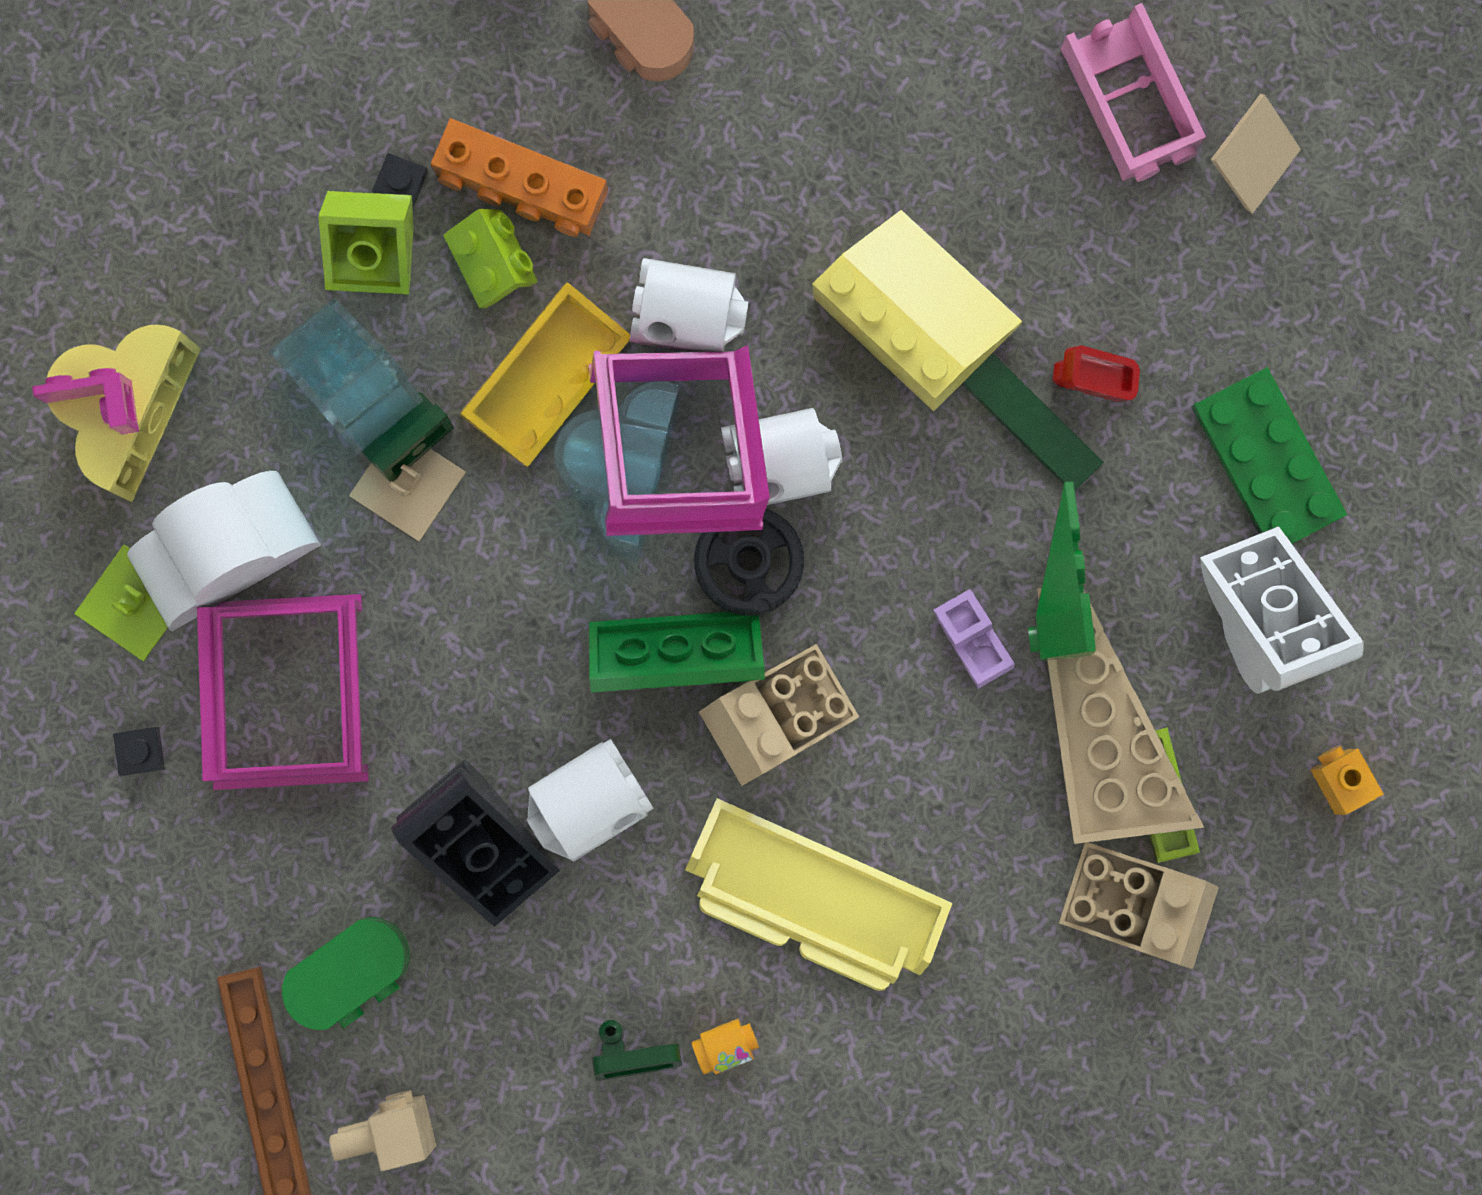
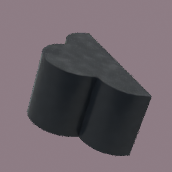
[391,760,560,927]

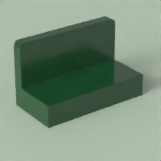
[358,392,454,483]

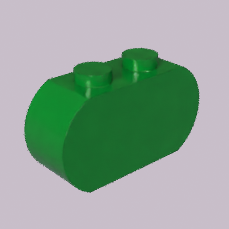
[282,917,410,1030]

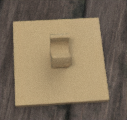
[1211,94,1301,214]
[349,449,466,542]

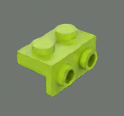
[443,209,537,308]

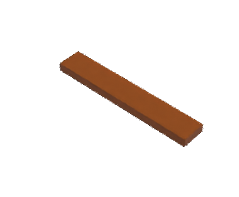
[217,966,312,1195]

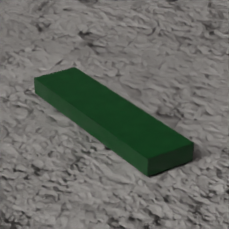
[962,353,1104,491]

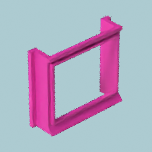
[588,345,770,536]
[197,594,369,790]

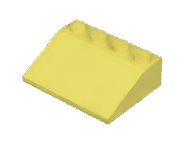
[812,210,1022,411]

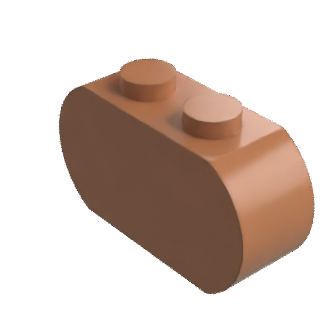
[587,0,694,81]

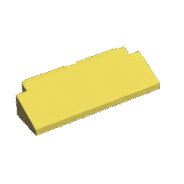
[685,798,952,991]

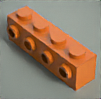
[430,118,608,237]

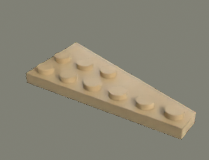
[1037,588,1204,844]

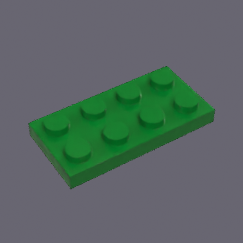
[1191,367,1348,544]
[589,612,765,692]

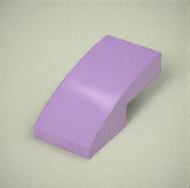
[934,589,1015,689]

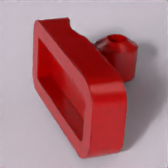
[1052,345,1140,402]

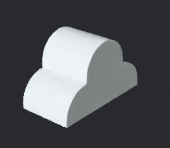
[127,471,321,631]
[1200,527,1363,694]

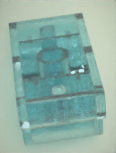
[269,298,423,455]
[554,381,680,562]

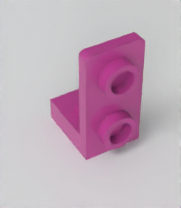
[32,368,139,435]

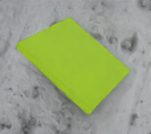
[74,544,168,662]

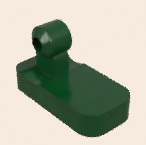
[592,1020,682,1081]

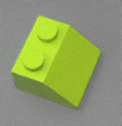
[318,191,414,294]

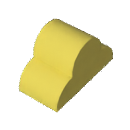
[47,325,201,502]

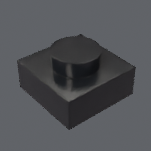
[372,153,428,208]
[113,727,165,776]

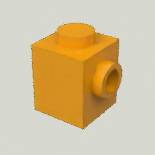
[1310,745,1384,815]

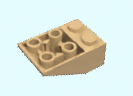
[699,644,859,786]
[1059,842,1219,969]

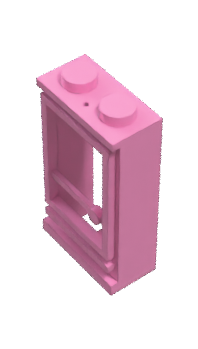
[1060,3,1206,182]

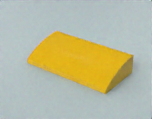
[459,282,630,467]

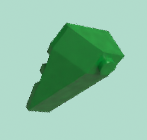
[1028,481,1096,661]

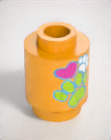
[692,1018,759,1075]

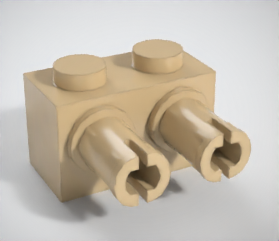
[330,1090,436,1171]

